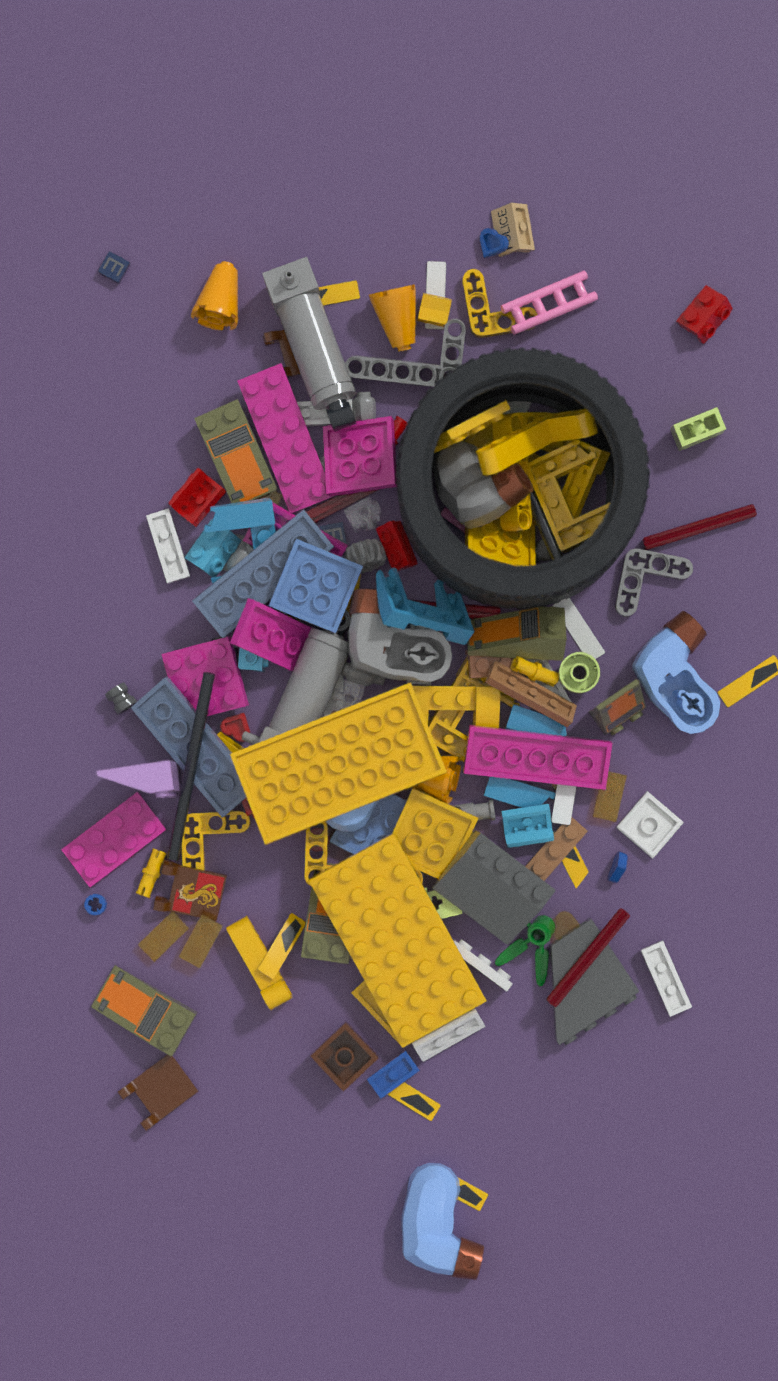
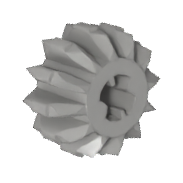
[345,539,386,574]

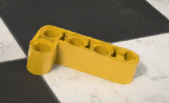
[226,916,293,1010]

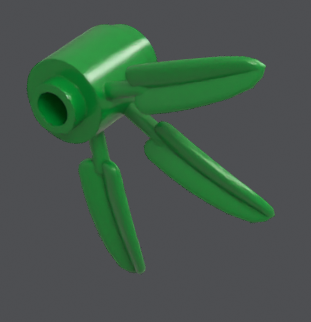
[495,915,555,987]

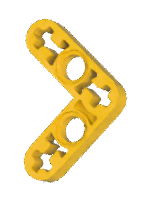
[463,269,537,338]
[182,811,251,870]

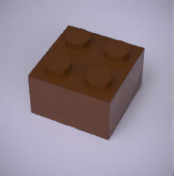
[310,1021,379,1092]

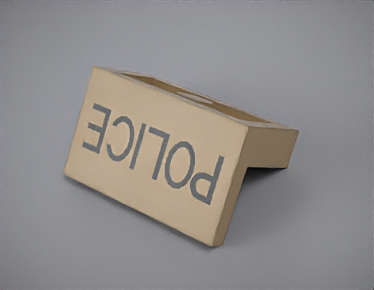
[491,203,535,257]

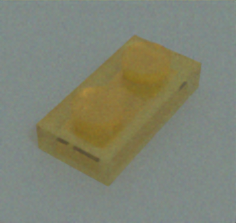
[592,771,627,822]
[138,912,189,962]
[179,914,223,968]

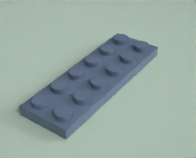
[192,509,334,638]
[131,676,247,818]

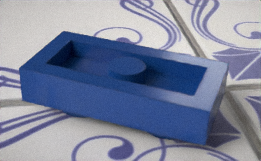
[367,1051,420,1099]

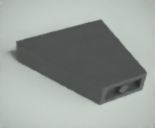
[550,918,640,1045]

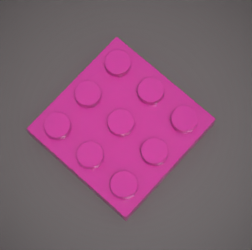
[323,416,397,497]
[161,636,249,716]

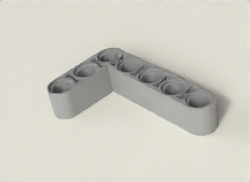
[345,318,466,387]

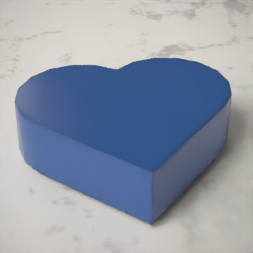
[480,228,509,258]
[607,851,628,883]

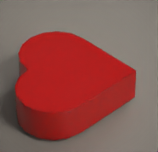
[220,713,250,742]

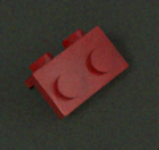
[676,285,733,344]
[168,468,226,527]
[376,520,418,571]

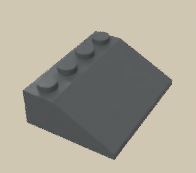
[432,830,556,945]

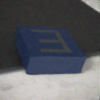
[98,251,130,284]
[319,522,347,544]

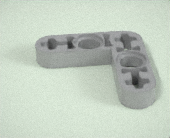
[615,549,693,617]

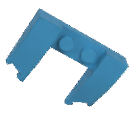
[204,497,275,583]
[376,568,475,645]
[484,704,570,808]

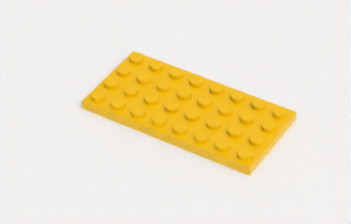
[230,682,447,845]
[309,833,487,1048]

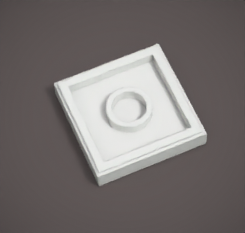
[616,791,684,859]

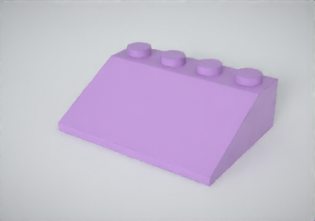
[96,760,181,799]

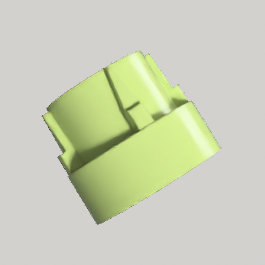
[558,652,600,694]

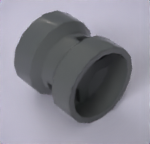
[105,682,137,715]

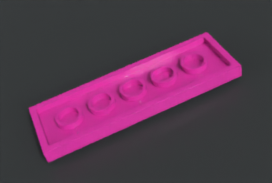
[237,363,334,513]
[463,725,613,790]

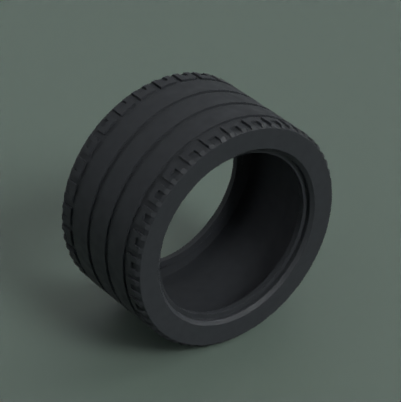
[396,347,650,609]

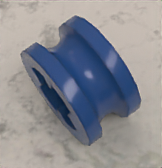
[84,894,107,915]

